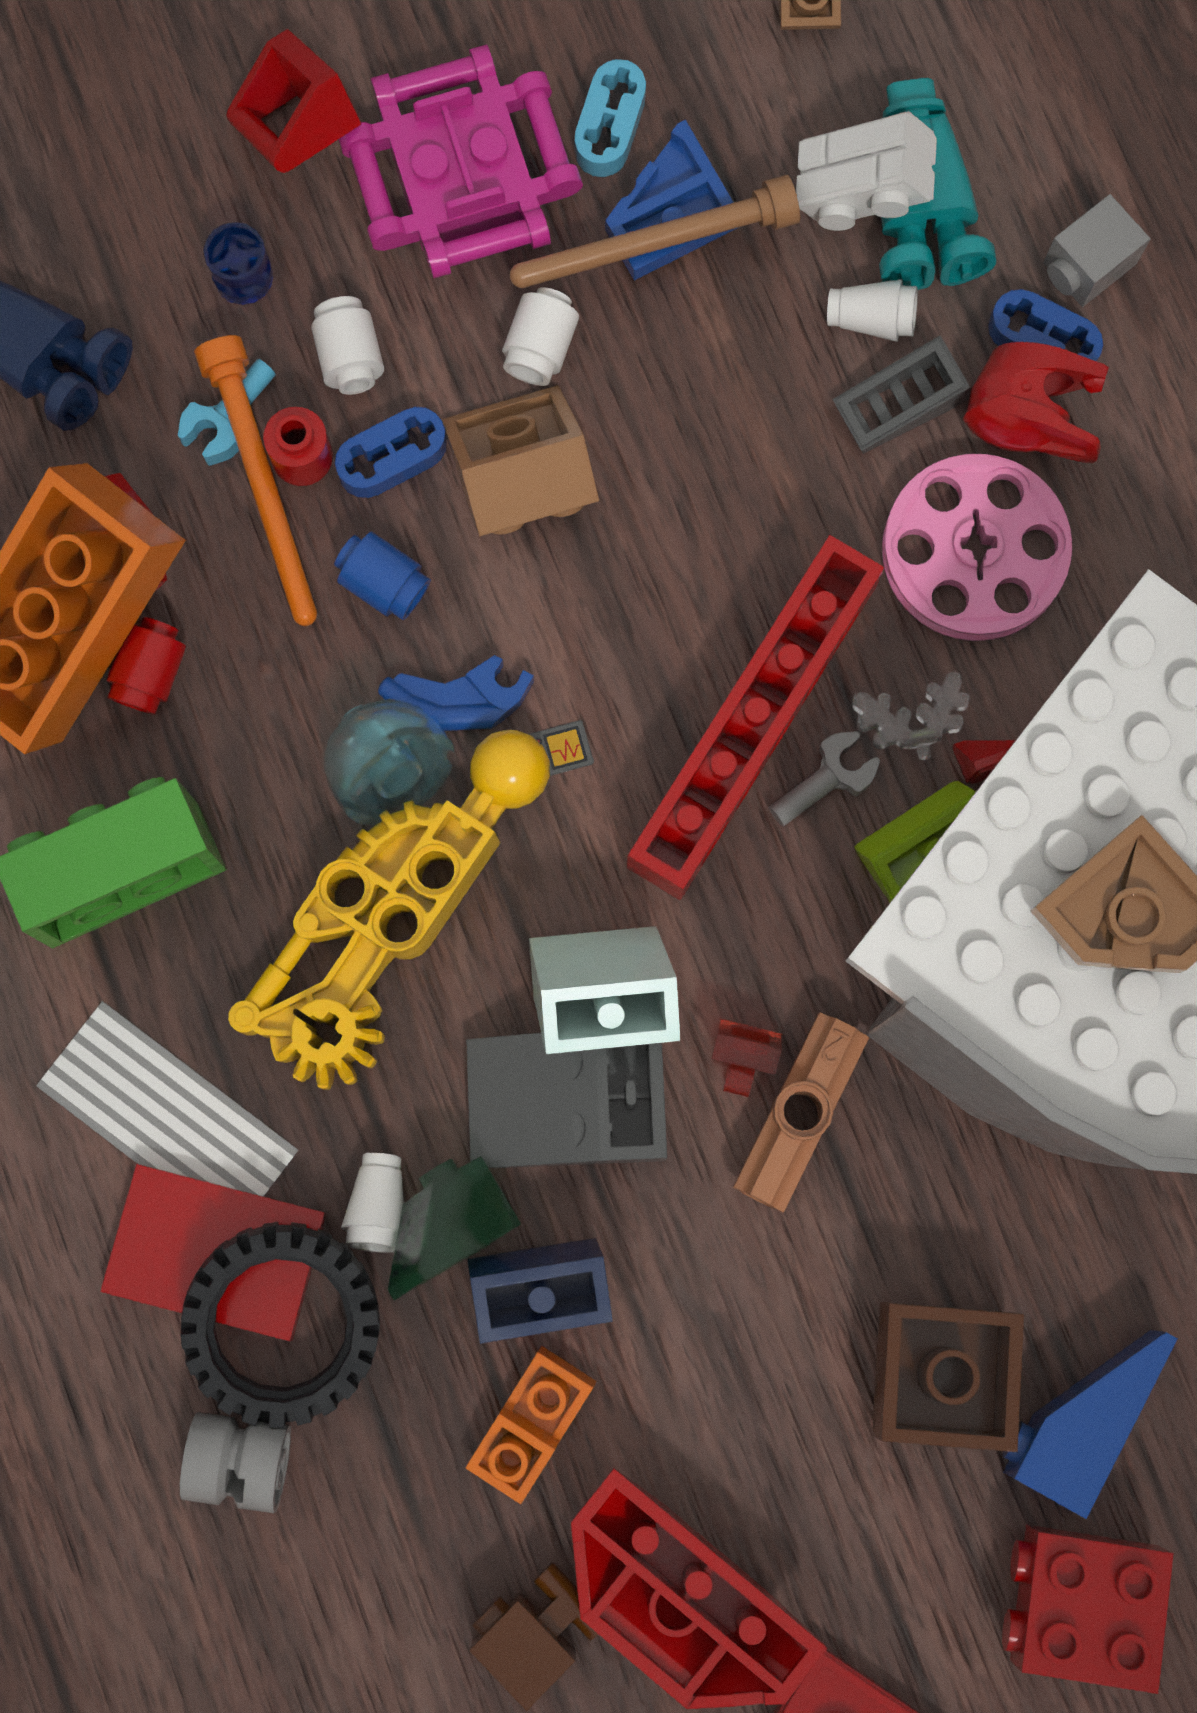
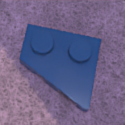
[605,120,739,281]

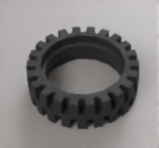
[180,1222,380,1428]

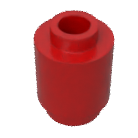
[263,407,333,486]
[106,617,187,715]

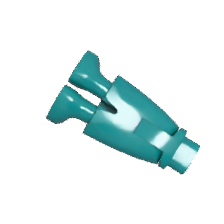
[879,78,997,290]

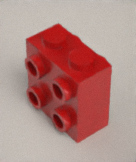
[1002,1524,1174,1694]

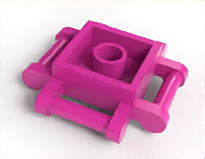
[338,44,583,279]

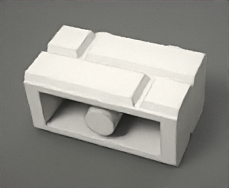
[796,111,937,231]

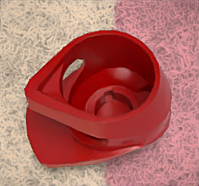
[963,342,1109,464]

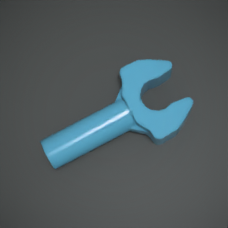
[178,359,276,466]

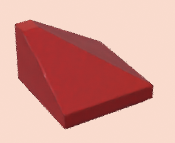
[952,740,1016,785]

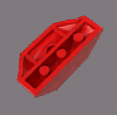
[571,1468,828,1709]

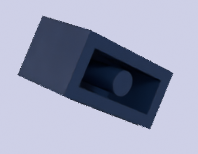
[467,1238,613,1344]

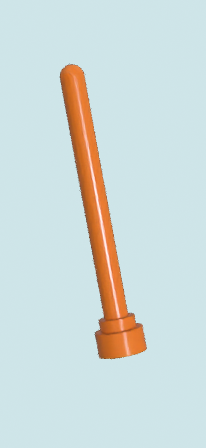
[194,335,317,626]

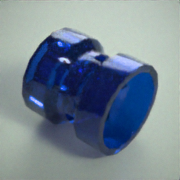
[203,222,273,305]

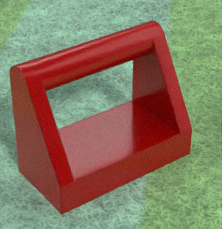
[226,29,361,173]

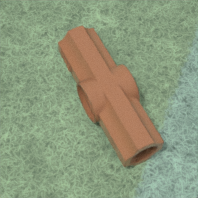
[732,1012,869,1213]

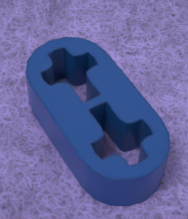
[988,289,1103,361]
[335,407,447,498]

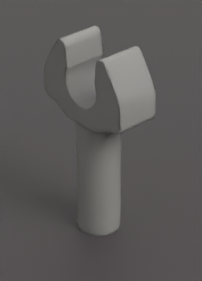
[768,732,880,827]

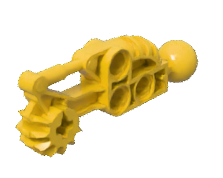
[228,730,550,1090]

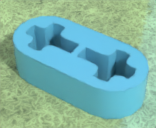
[574,59,646,177]

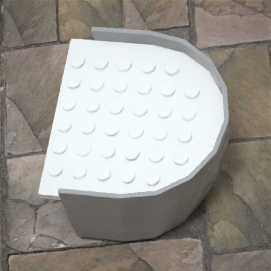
[846,569,1197,1174]

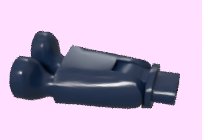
[0,281,133,431]

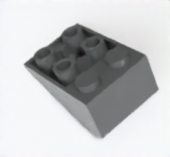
[466,1033,667,1169]

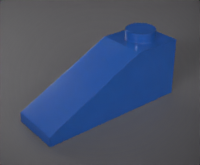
[1002,1330,1178,1519]

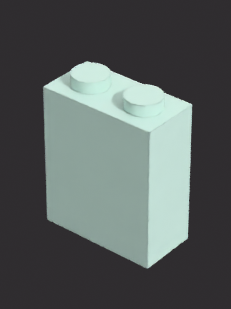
[529,926,680,1054]

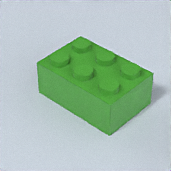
[0,777,227,949]

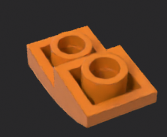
[465,1346,597,1504]

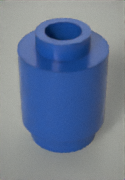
[334,531,431,620]

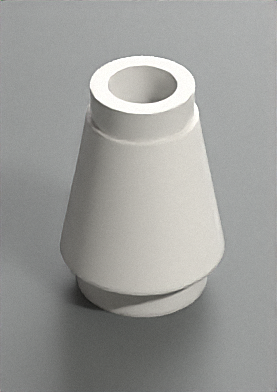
[827,279,918,342]
[341,1153,406,1252]

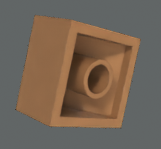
[441,385,599,537]

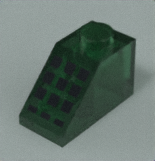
[387,1156,521,1301]

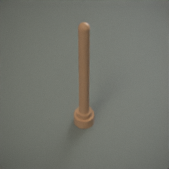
[510,175,800,288]

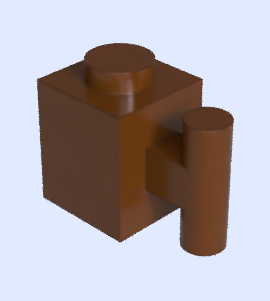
[469,1562,598,1711]

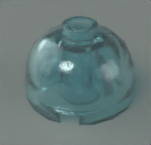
[324,699,454,825]

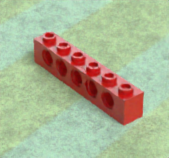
[627,535,885,901]

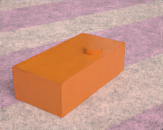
[0,463,186,754]

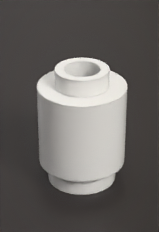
[502,287,579,386]
[311,296,384,395]

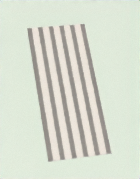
[36,1001,298,1196]

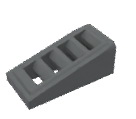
[832,335,971,454]

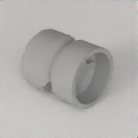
[180,1412,291,1514]

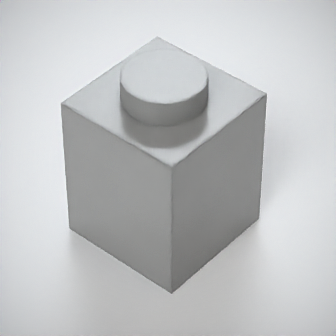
[1043,194,1151,307]

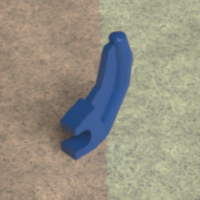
[378,655,534,731]

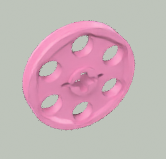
[882,454,1072,641]

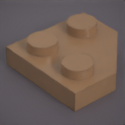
[1030,815,1197,973]

